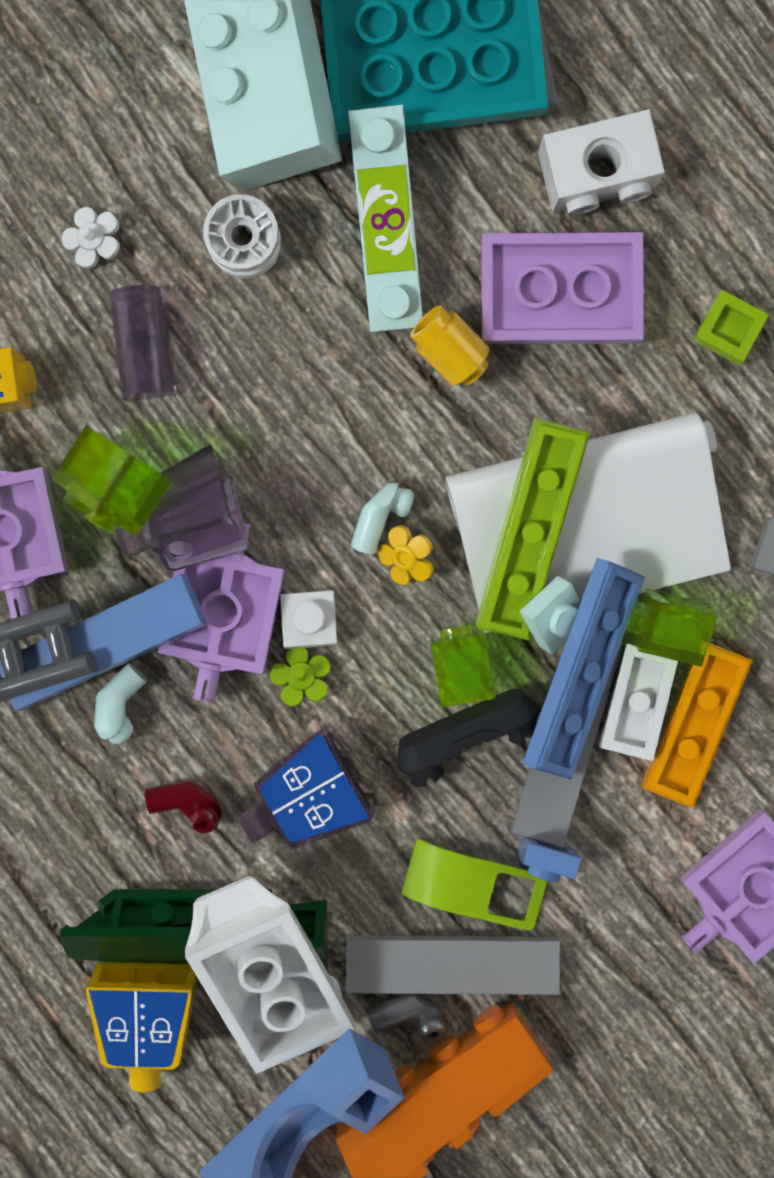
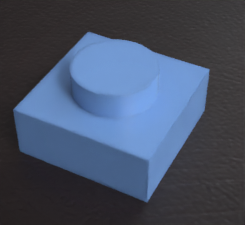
[518,836,581,882]

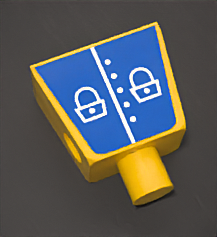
[86,961,198,1093]

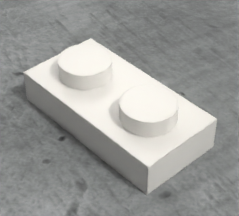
[598,643,679,761]

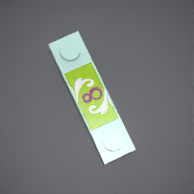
[348,105,423,332]

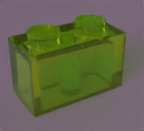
[51,425,172,537]

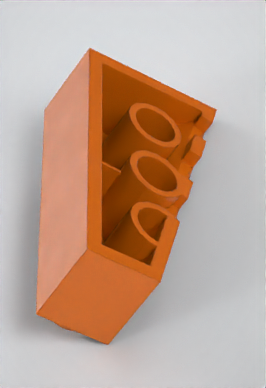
[336,1001,553,1178]

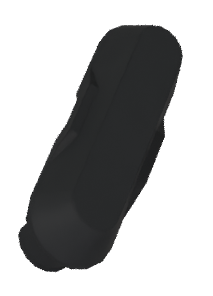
[397,689,540,787]

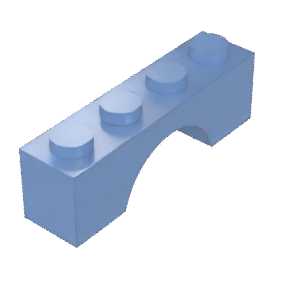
[200,1029,405,1178]

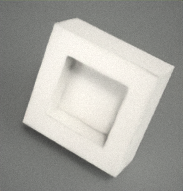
[280,590,338,649]

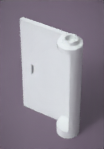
[445,412,731,633]

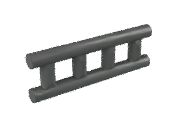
[0,599,97,701]

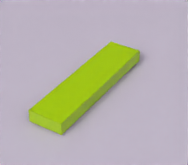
[476,417,590,640]

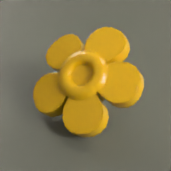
[378,525,434,586]

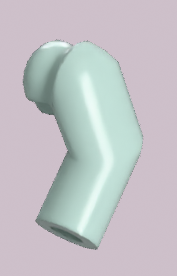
[351,483,415,554]
[94,663,147,744]

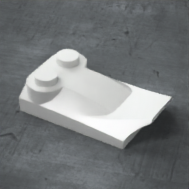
[185,876,355,1074]

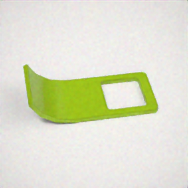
[401,838,548,931]

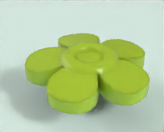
[270,648,331,707]

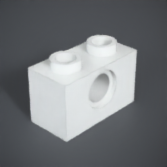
[538,109,665,216]

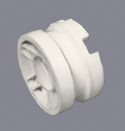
[203,194,281,279]

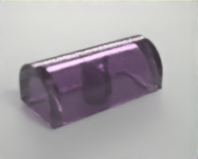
[109,285,177,402]

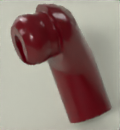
[145,781,222,834]

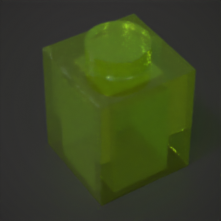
[627,588,717,667]
[430,624,495,708]

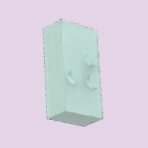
[184,0,342,191]

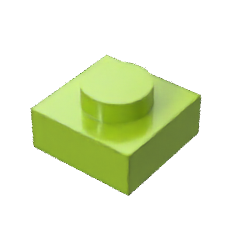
[692,290,769,366]

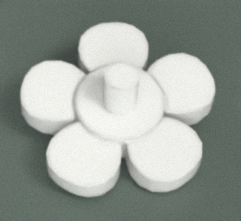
[62,207,120,269]

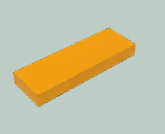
[641,640,753,809]

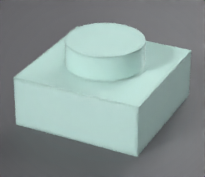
[519,576,581,655]

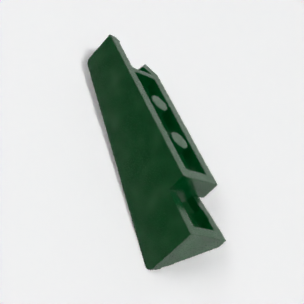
[59,889,328,972]

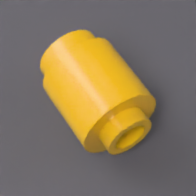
[410,305,490,386]

